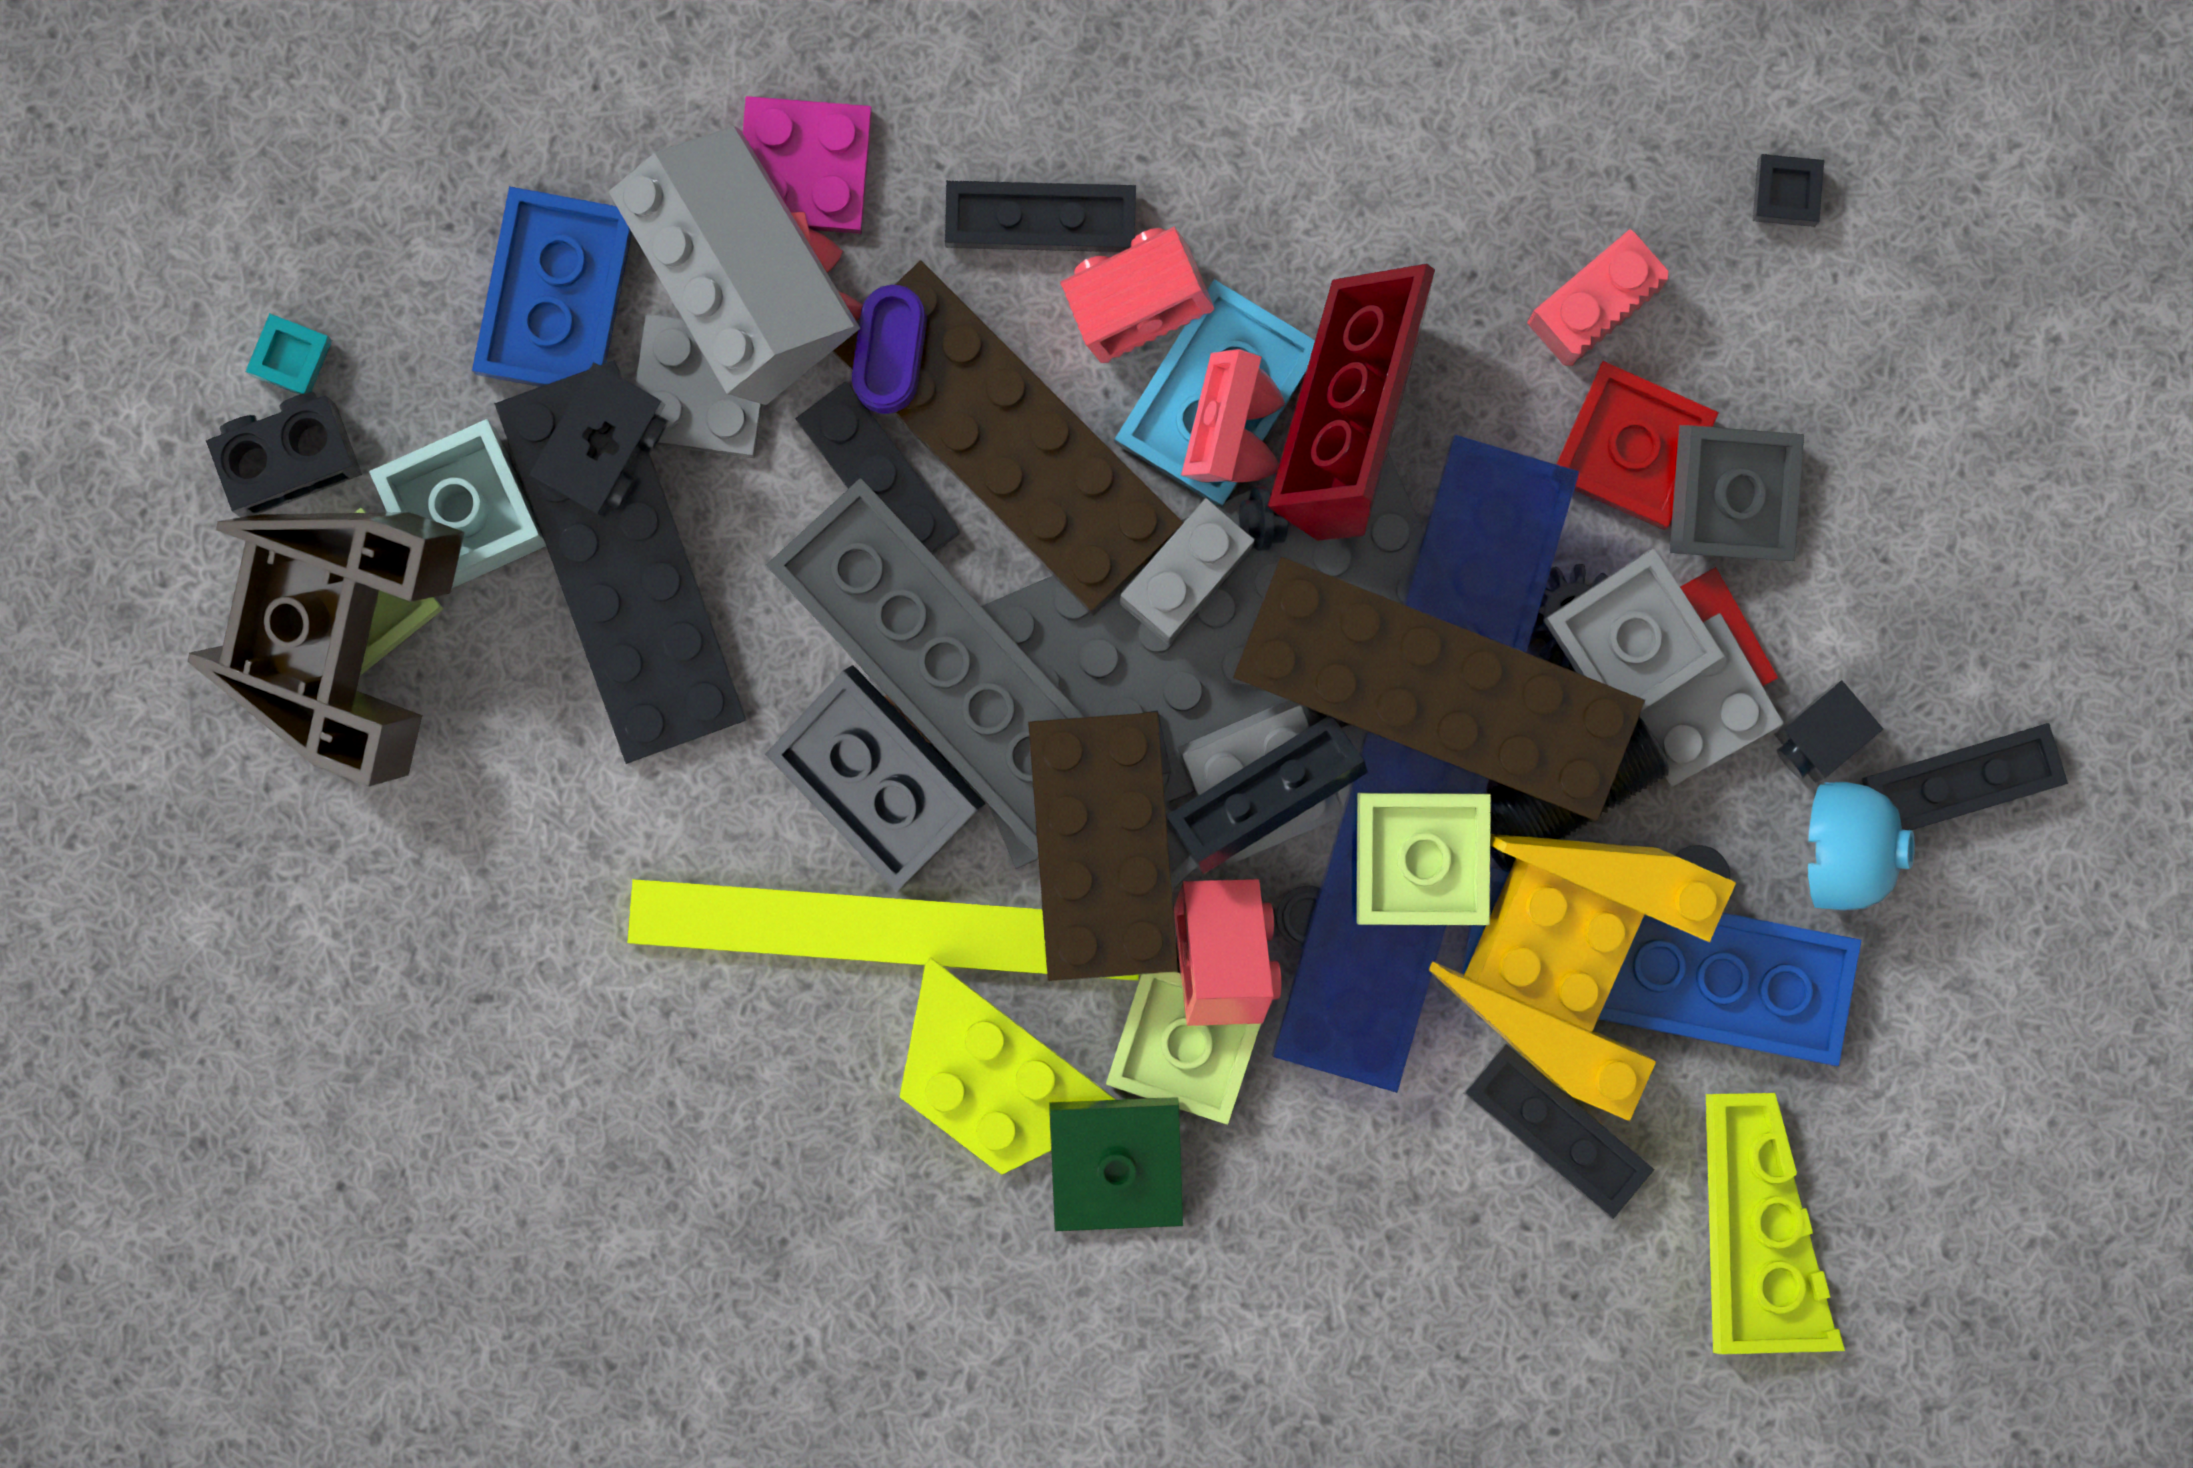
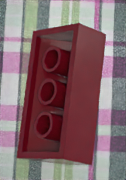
[1268,264,1435,541]

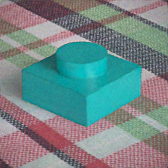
[245,313,333,395]

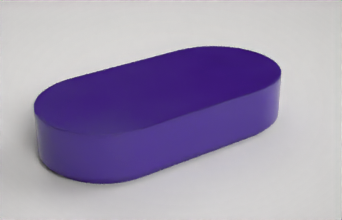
[852,285,927,414]

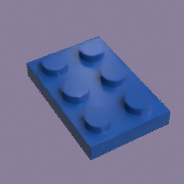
[472,186,632,387]

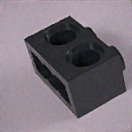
[206,392,362,517]

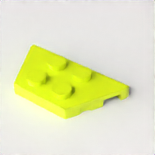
[899,957,1117,1175]

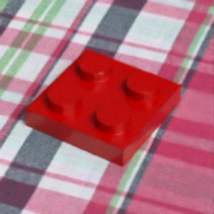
[1549,361,1719,531]

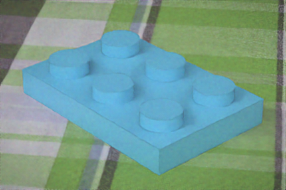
[1114,279,1315,507]

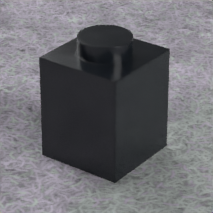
[1774,680,1884,783]

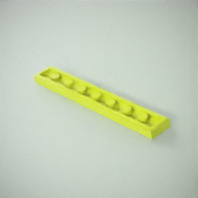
[627,879,1139,981]

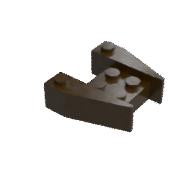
[187,512,465,787]

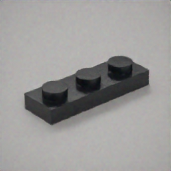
[945,180,1136,252]
[795,381,960,555]
[1166,716,1368,874]
[1862,723,2068,830]
[1463,1044,1655,1219]

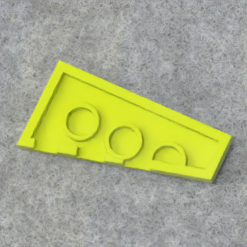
[1706,1093,1845,1354]

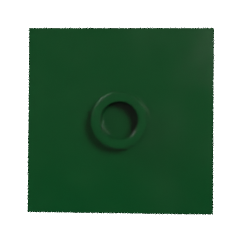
[1049,1097,1183,1231]

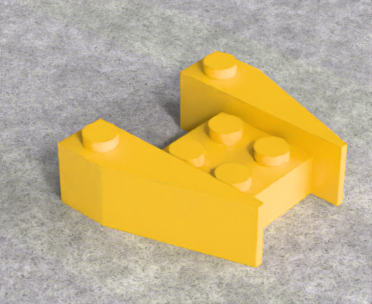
[1429,834,1736,1121]

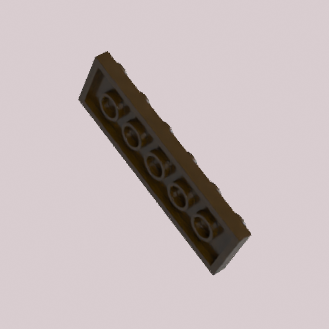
[832,260,1183,616]
[1233,557,1645,821]

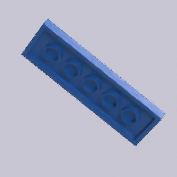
[1461,867,1862,1066]

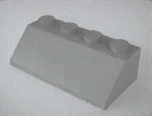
[608,126,860,405]

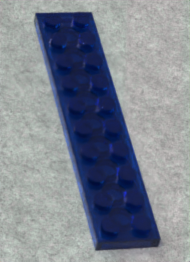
[1271,435,1579,1093]

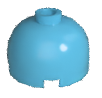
[1808,782,1915,911]

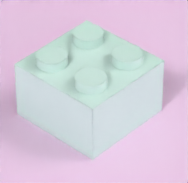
[369,419,546,588]

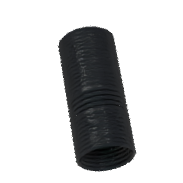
[1482,716,1669,872]

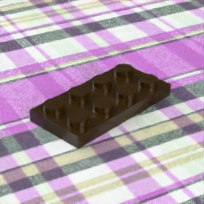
[1028,712,1178,982]

